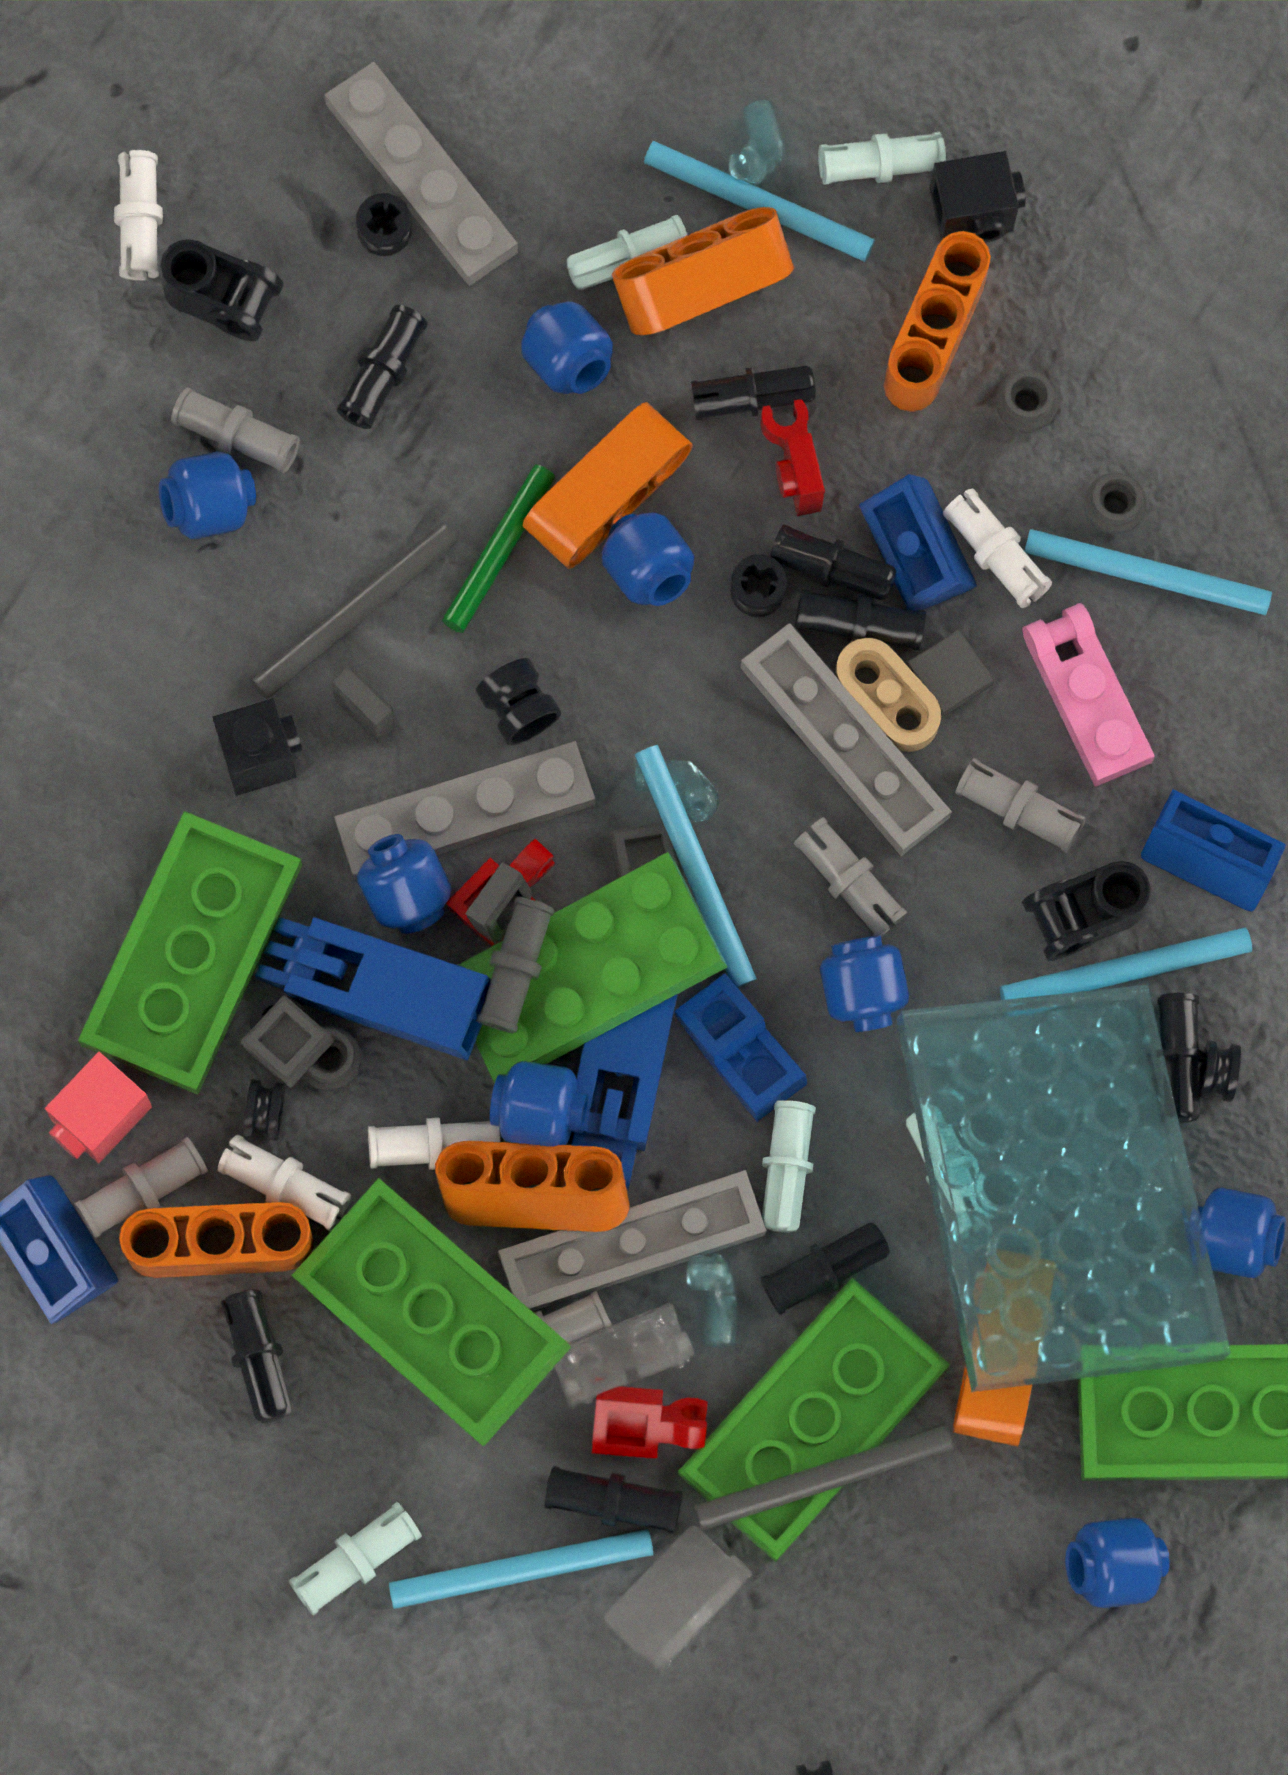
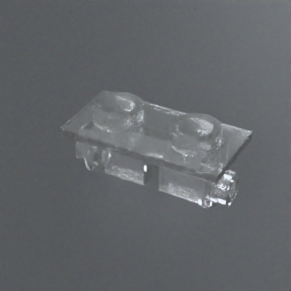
[555,1302,694,1408]

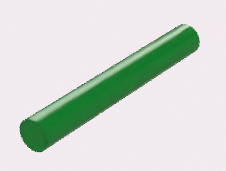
[442,464,555,633]

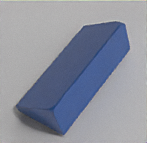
[858,474,977,611]
[1141,789,1286,912]
[0,1175,119,1324]

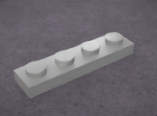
[324,61,518,286]
[740,623,952,856]
[334,741,595,881]
[498,1170,767,1312]

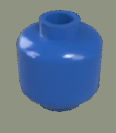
[521,302,613,394]
[159,452,256,539]
[601,512,694,606]
[357,834,451,934]
[820,935,909,1032]
[490,1061,589,1147]
[1186,1188,1286,1278]
[1065,1517,1169,1608]

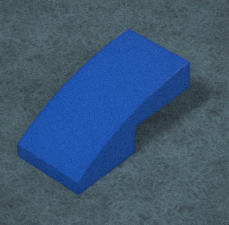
[674,974,808,1122]

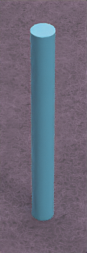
[644,141,875,262]
[1024,529,1272,616]
[635,745,757,988]
[1000,927,1252,1011]
[389,1529,654,1609]

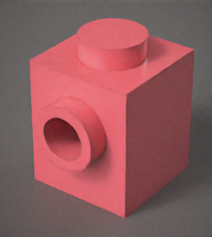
[45,1051,152,1164]

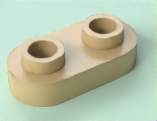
[835,638,941,752]

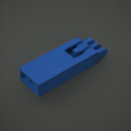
[254,917,491,1061]
[570,994,678,1191]

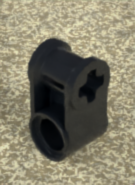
[160,239,284,342]
[1022,861,1151,961]

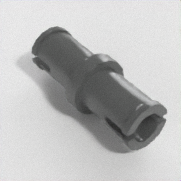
[476,897,555,1033]

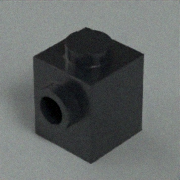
[929,151,1026,243]
[212,698,302,796]

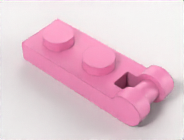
[1022,603,1155,787]

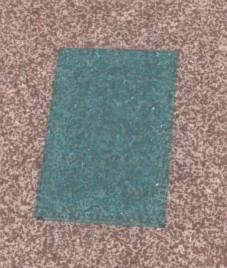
[896,985,1231,1392]

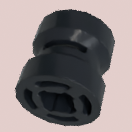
[476,658,561,745]

